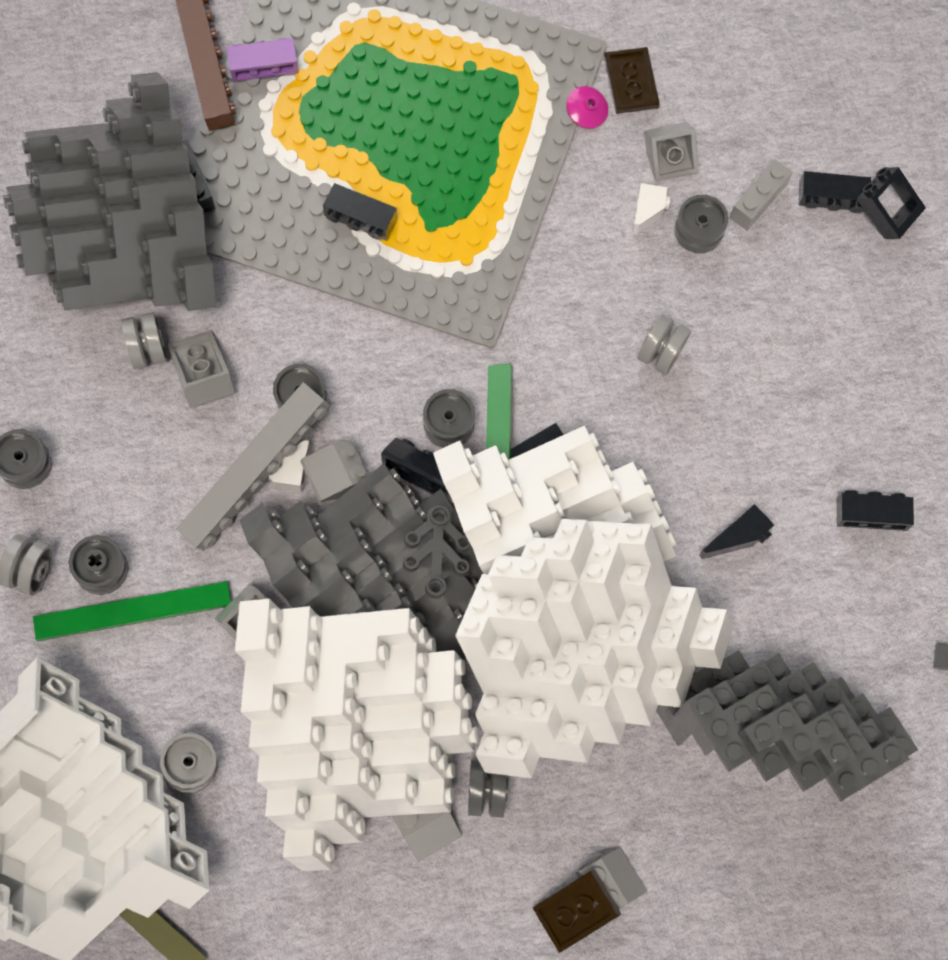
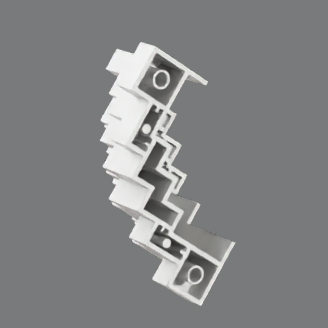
[433,426,676,575]
[456,519,733,779]
[235,599,479,871]
[0,658,209,960]

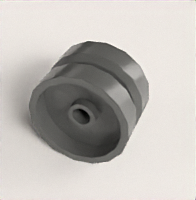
[674,195,729,253]
[273,364,327,409]
[423,389,475,448]
[0,429,51,489]
[68,535,129,595]
[468,759,508,818]

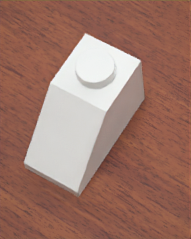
[632,183,670,234]
[269,440,310,493]

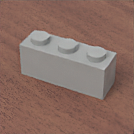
[729,159,793,231]

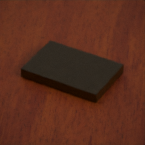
[604,47,660,114]
[533,869,622,953]

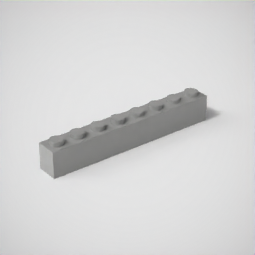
[176,382,330,551]

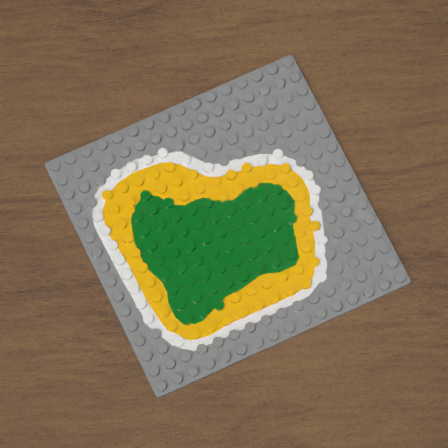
[189,0,607,348]

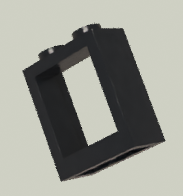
[857,167,926,239]

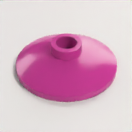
[566,86,608,129]

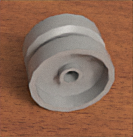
[121,312,167,369]
[637,315,692,375]
[0,534,54,596]
[160,733,216,794]

